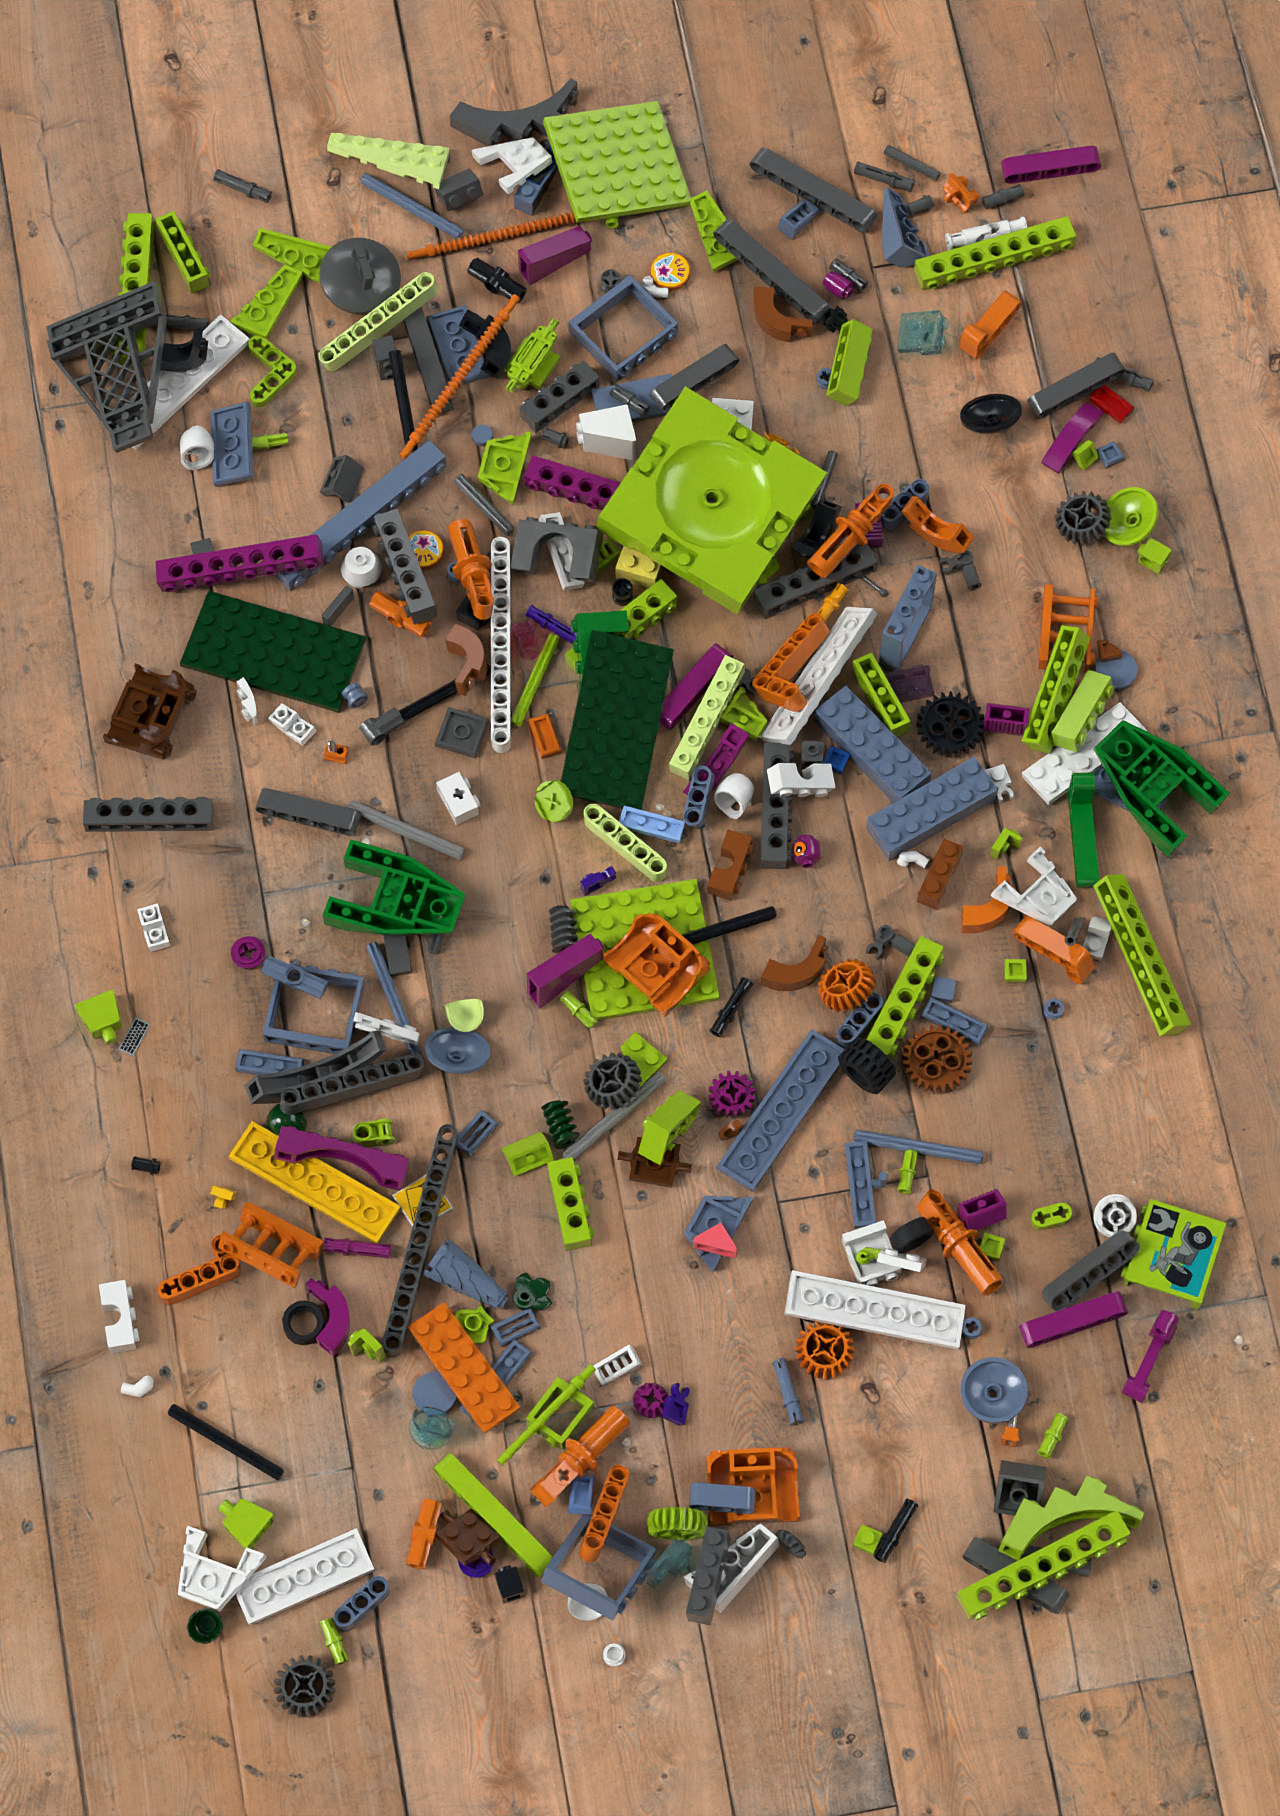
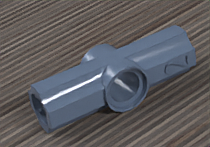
[261,956,328,1000]

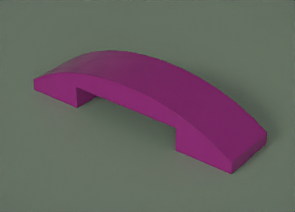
[1041,402,1104,474]
[683,723,749,802]

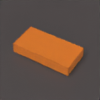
[528,714,562,759]

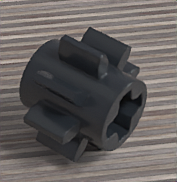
[823,306,848,333]

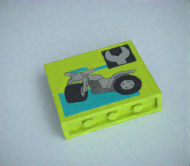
[1121,1199,1226,1310]

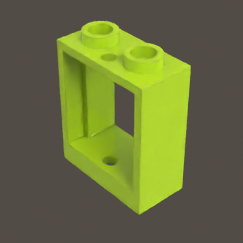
[526,1376,594,1450]

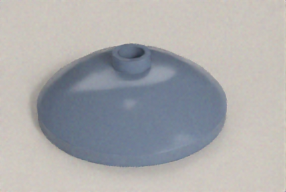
[425,1027,490,1074]
[960,1357,1028,1423]

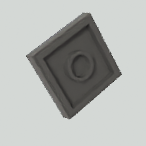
[435,707,489,758]

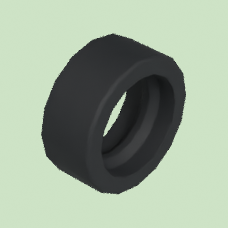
[890,1217,934,1254]
[282,1300,325,1345]

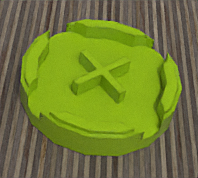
[535,780,573,823]

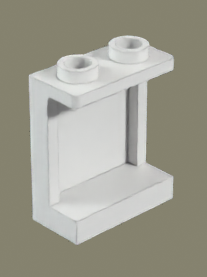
[841,1220,902,1287]

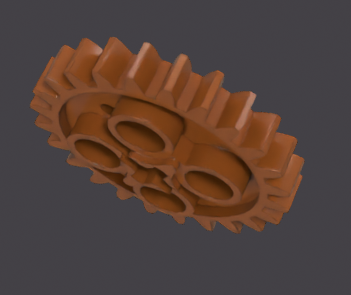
[902,1024,973,1094]

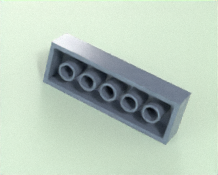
[814,686,932,803]
[866,756,998,861]

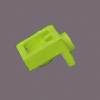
[990,827,1023,859]

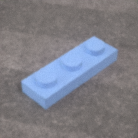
[619,806,685,844]

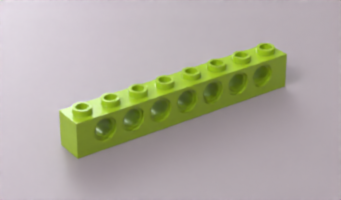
[115,213,154,366]
[914,216,1076,290]
[1093,874,1191,1037]
[956,1510,1131,1621]

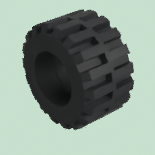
[838,1037,896,1094]

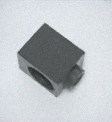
[801,741,824,770]

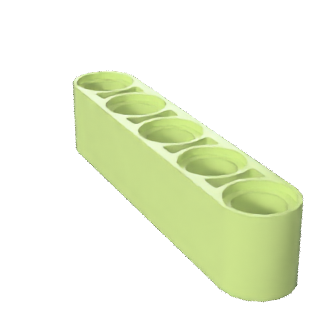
[584,804,667,882]

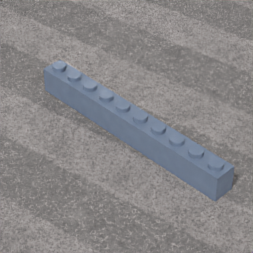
[275,440,447,591]

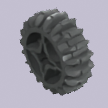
[1055,490,1112,546]
[583,1052,642,1110]
[274,1655,336,1718]

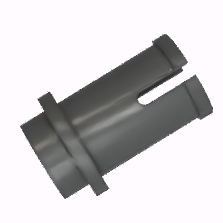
[907,195,934,216]
[541,427,569,448]

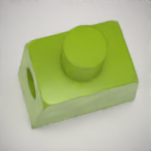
[74,989,122,1045]
[218,1498,275,1550]

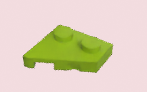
[720,687,767,741]

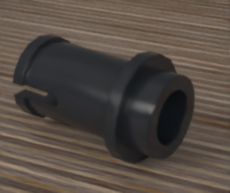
[131,1156,161,1176]

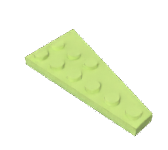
[327,133,450,189]

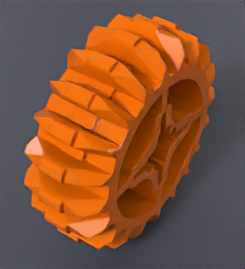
[818,958,876,1013]
[795,1321,855,1380]

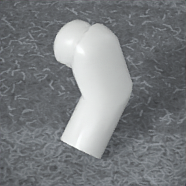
[641,276,668,298]
[897,851,930,868]
[121,1376,154,1397]

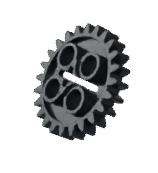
[916,691,984,758]

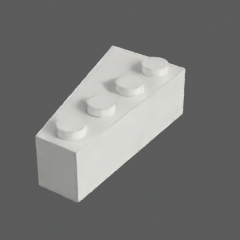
[684,1524,780,1613]

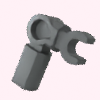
[939,550,982,591]
[866,925,916,960]

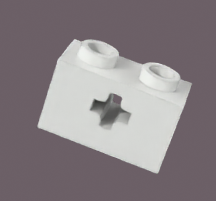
[436,772,480,825]

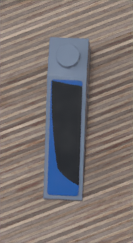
[514,143,558,216]

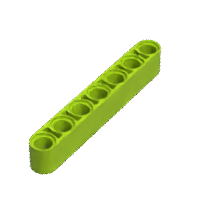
[433,1453,553,1578]

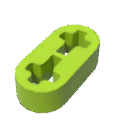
[1030,1203,1072,1230]

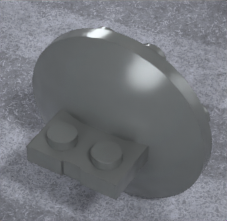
[319,238,401,315]

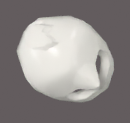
[180,425,214,470]
[714,773,754,819]

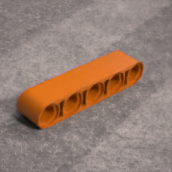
[579,1465,629,1562]

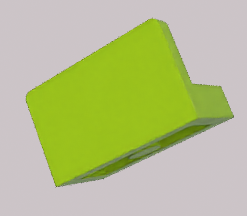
[501,1132,554,1177]

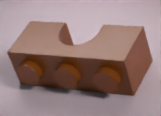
[707,829,755,901]
[917,838,964,910]

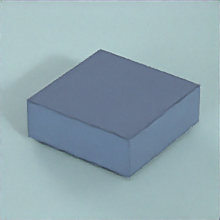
[1096,441,1124,469]
[931,976,956,1003]

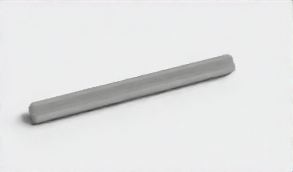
[347,800,464,860]
[563,1073,666,1160]

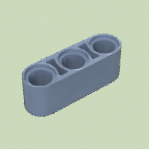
[881,479,929,531]
[683,766,715,829]
[836,992,883,1049]
[689,1483,756,1514]
[334,1576,390,1632]

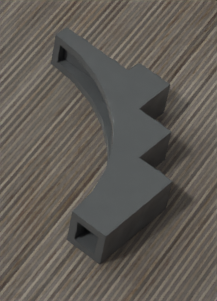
[450,78,579,146]
[245,1031,386,1104]

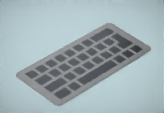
[118,1017,150,1056]

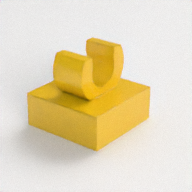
[210,1185,238,1209]

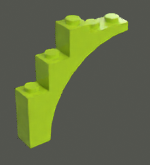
[998,1475,1144,1561]

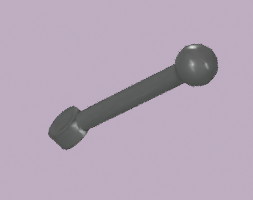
[860,575,888,597]

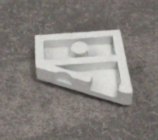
[877,1248,927,1272]

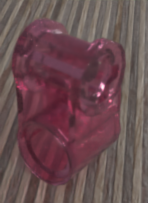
[511,618,539,660]

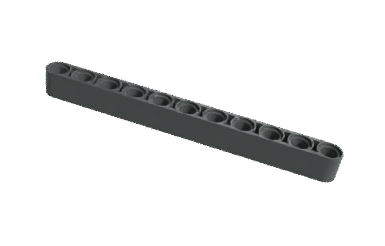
[382,1124,458,1357]

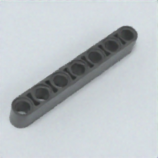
[749,147,877,233]
[713,218,830,324]
[403,295,454,414]
[280,1053,425,1115]

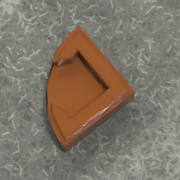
[1097,640,1122,662]
[718,1119,742,1140]

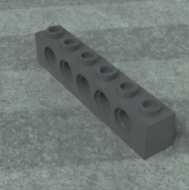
[372,509,438,625]
[753,543,877,619]
[761,743,794,869]
[83,797,214,832]

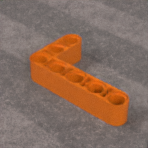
[752,613,830,712]

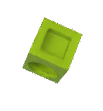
[1137,537,1172,574]

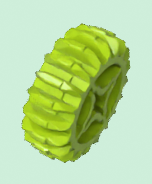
[647,1507,708,1541]

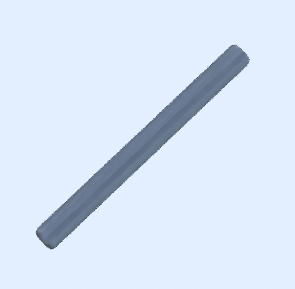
[361,173,464,239]
[367,942,421,1055]
[853,1130,983,1164]

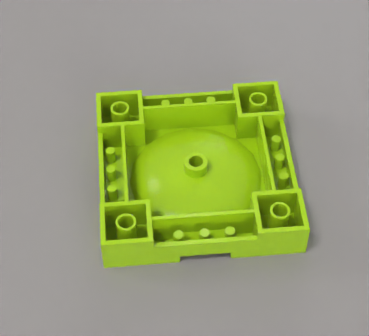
[596,386,827,615]

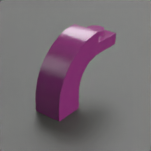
[305,1278,351,1357]

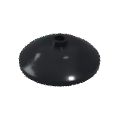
[960,394,1022,434]

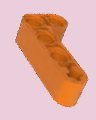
[959,290,1022,360]
[1012,916,1095,984]
[157,1234,241,1305]

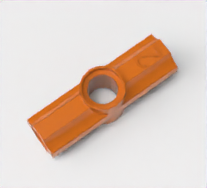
[369,590,431,638]
[406,1499,442,1570]

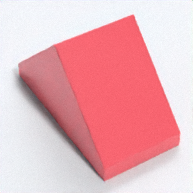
[693,1223,737,1259]

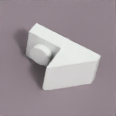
[1083,915,1112,961]

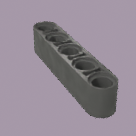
[649,344,740,412]
[1027,353,1126,419]
[255,788,361,836]
[1041,1231,1140,1311]
[962,1537,1070,1614]

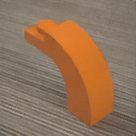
[901,496,975,553]
[962,866,1015,933]

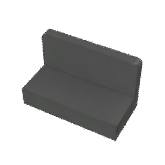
[320,455,364,503]

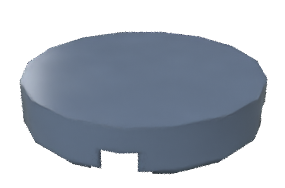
[1095,650,1138,691]
[413,1371,457,1416]

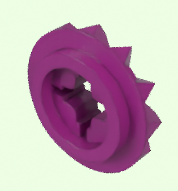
[231,936,266,970]
[633,1383,668,1418]

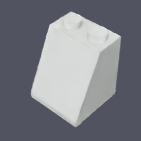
[576,405,637,460]

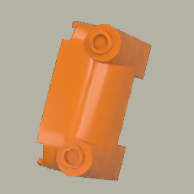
[603,913,710,1017]
[706,1447,800,1526]

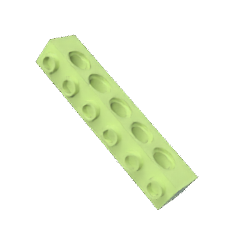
[669,655,745,780]

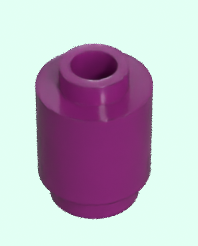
[823,271,854,300]

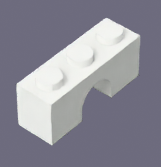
[767,763,835,797]
[99,1280,140,1354]

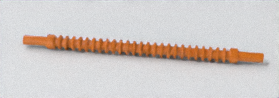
[406,211,576,260]
[399,294,520,460]

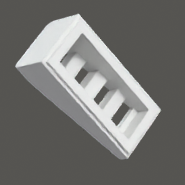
[593,1344,643,1386]

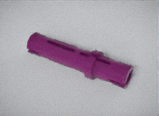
[323,1237,391,1259]

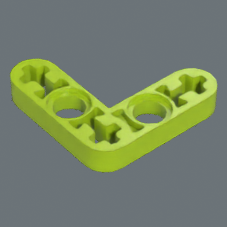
[248,335,297,407]

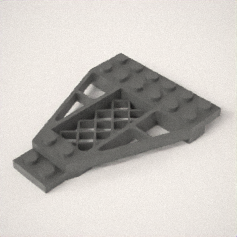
[46,281,167,453]

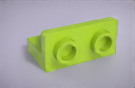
[348,1328,386,1362]

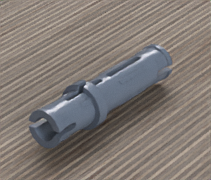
[772,1358,804,1426]

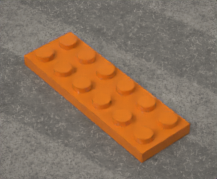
[408,1302,521,1434]

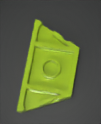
[478,431,532,505]

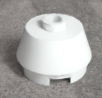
[340,547,382,588]
[1093,1194,1137,1237]

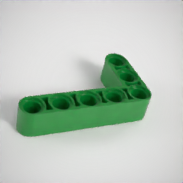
[1068,772,1099,888]

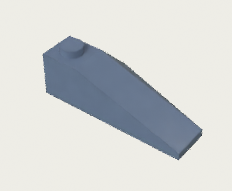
[882,187,929,267]

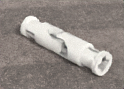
[945,217,1027,250]

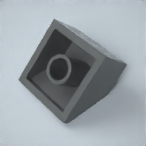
[993,1460,1046,1516]

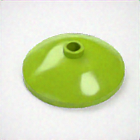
[1104,487,1159,546]

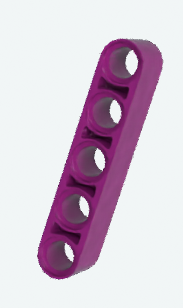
[1001,146,1101,184]
[659,643,733,730]
[1019,1291,1128,1348]

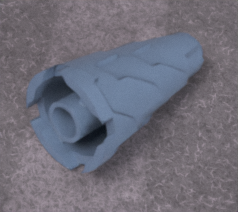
[423,1238,509,1309]

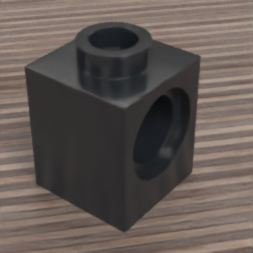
[456,595,490,631]
[495,1565,525,1604]

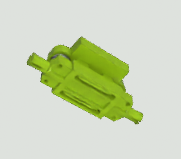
[504,318,561,393]

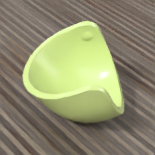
[445,999,484,1032]

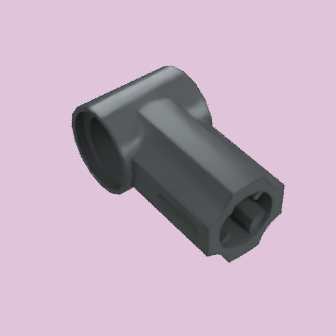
[359,707,404,746]

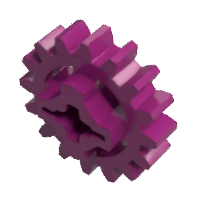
[709,1070,756,1118]

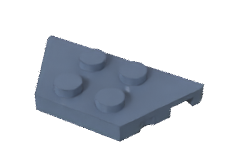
[684,1196,753,1272]

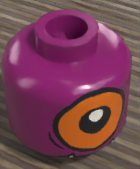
[792,835,821,868]

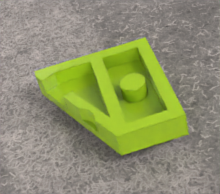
[621,1032,667,1087]

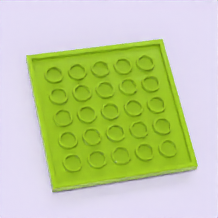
[543,101,691,223]
[570,879,720,1020]

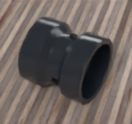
[612,578,633,606]

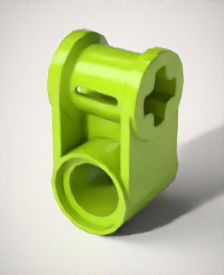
[353,1118,396,1147]

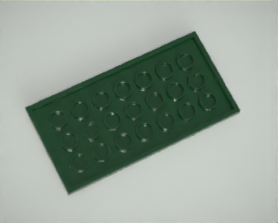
[180,591,366,713]
[560,630,674,810]

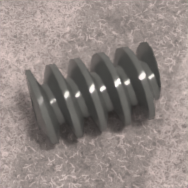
[549,905,578,953]

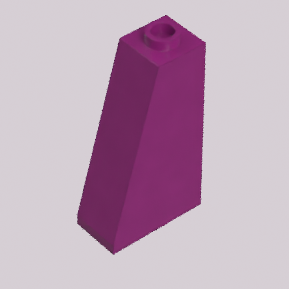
[518,226,592,285]
[527,933,604,1009]

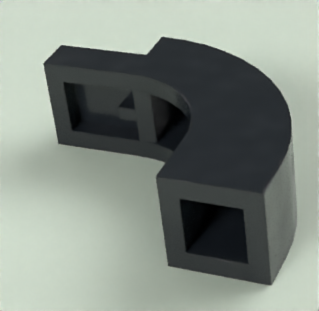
[459,310,511,379]
[160,329,208,372]
[793,499,842,558]

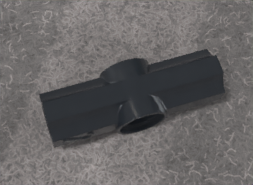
[467,257,527,303]

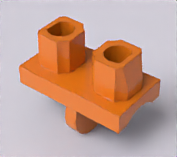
[943,173,979,213]

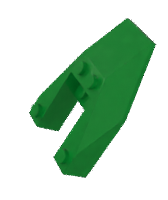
[1094,720,1230,857]
[323,839,466,935]

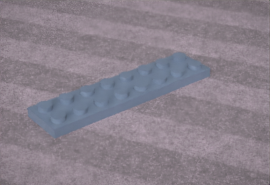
[716,1029,845,1192]

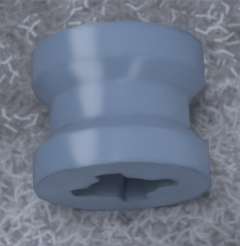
[342,682,368,709]

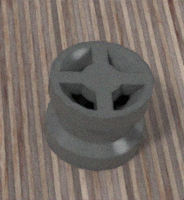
[601,269,621,293]

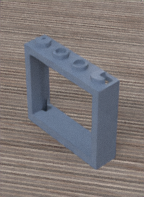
[568,275,678,381]
[879,565,937,674]
[263,962,365,1054]
[541,1513,657,1621]

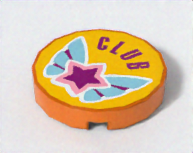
[650,252,690,291]
[408,530,444,570]

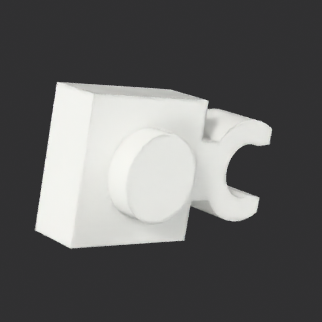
[984,764,1013,804]

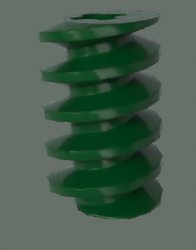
[541,1100,580,1149]

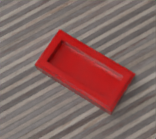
[1089,385,1134,424]

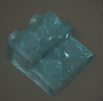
[897,310,948,355]
[647,1538,692,1589]

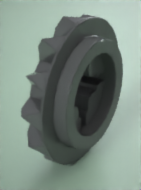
[776,1530,806,1559]

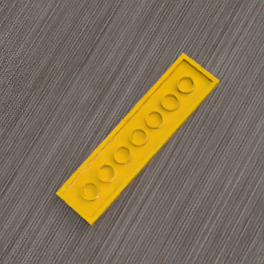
[228,1121,401,1244]

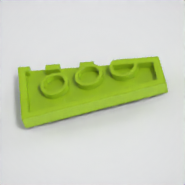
[689,190,738,273]
[253,228,331,284]
[229,264,303,339]

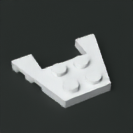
[471,137,552,194]
[991,847,1077,927]
[353,1012,420,1046]
[178,1526,267,1612]

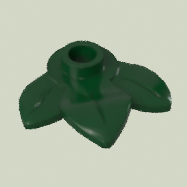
[513,1273,552,1310]

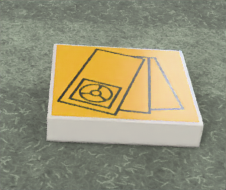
[392,1174,453,1227]

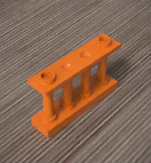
[1038,584,1099,673]
[218,1201,324,1288]

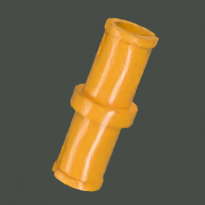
[817,583,849,623]

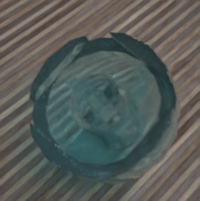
[409,1406,455,1450]

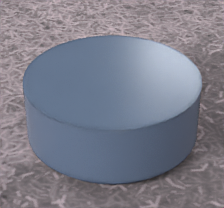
[472,425,493,446]

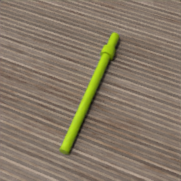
[496,1364,596,1466]

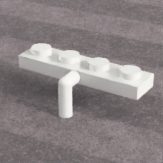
[539,512,585,591]

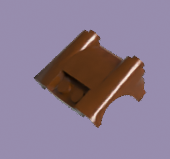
[103,663,197,759]

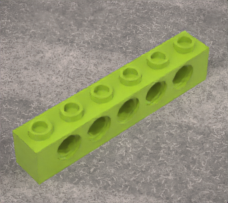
[565,579,677,676]
[1021,625,1090,754]
[866,936,945,1058]

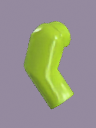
[856,1247,885,1265]

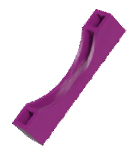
[273,1126,409,1191]

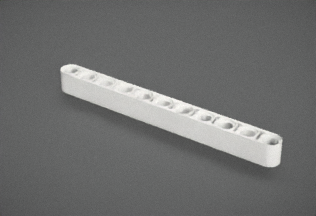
[491,537,511,753]

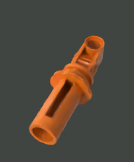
[807,483,894,579]
[448,519,494,620]
[916,1189,1004,1296]
[530,1406,630,1507]

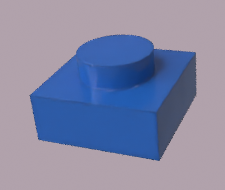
[823,746,850,775]

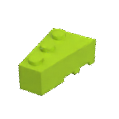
[638,1090,701,1165]

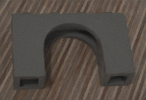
[510,517,604,583]

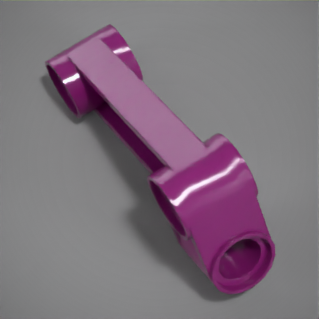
[1122,1310,1179,1403]

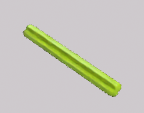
[511,634,559,727]

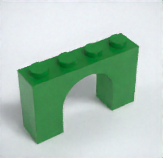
[571,610,629,692]

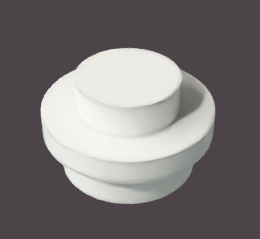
[603,1643,626,1667]

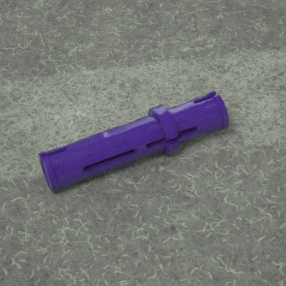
[525,605,576,644]

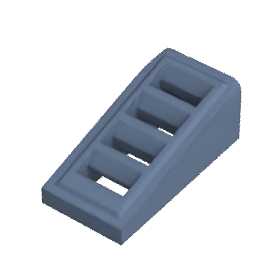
[778,199,820,239]

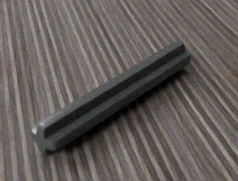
[454,474,514,536]

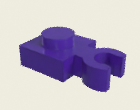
[580,866,617,896]
[662,1383,689,1426]

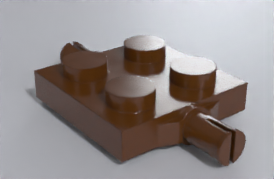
[617,1137,692,1188]
[436,1508,500,1566]

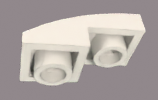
[236,677,258,726]
[268,703,316,746]
[137,903,170,952]

